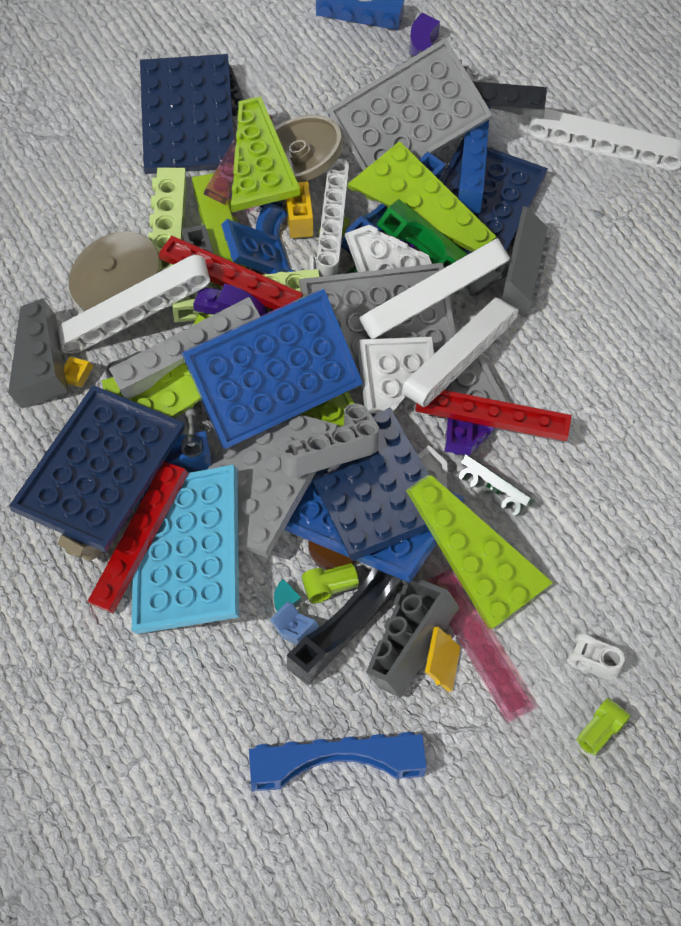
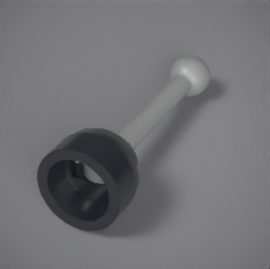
[181,408,203,458]

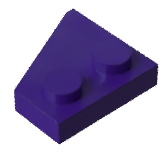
[444,418,495,456]

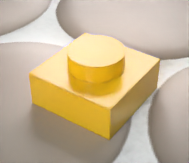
[64,356,94,387]

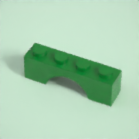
[376,199,468,268]

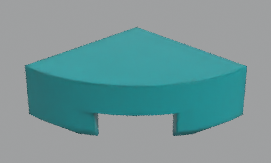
[274,579,301,612]

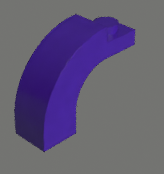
[409,12,440,56]
[193,284,269,316]

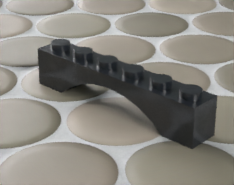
[472,81,547,118]
[286,568,404,686]

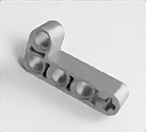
[281,403,379,477]

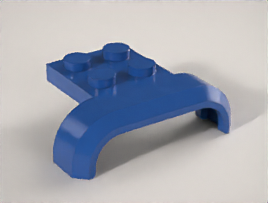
[221,203,296,274]

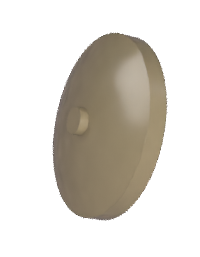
[275,115,344,182]
[69,231,162,312]

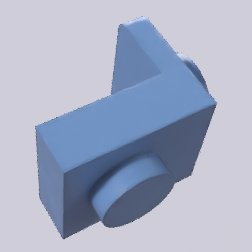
[271,602,320,645]

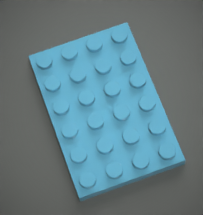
[131,465,239,634]

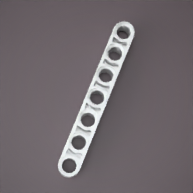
[529,108,681,170]
[316,158,349,277]
[359,238,510,339]
[58,255,210,355]
[402,297,518,407]

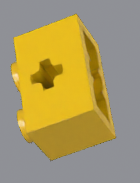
[285,182,313,238]

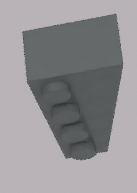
[8,298,68,408]
[366,577,459,698]

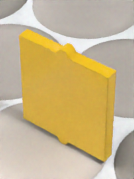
[425,627,461,692]

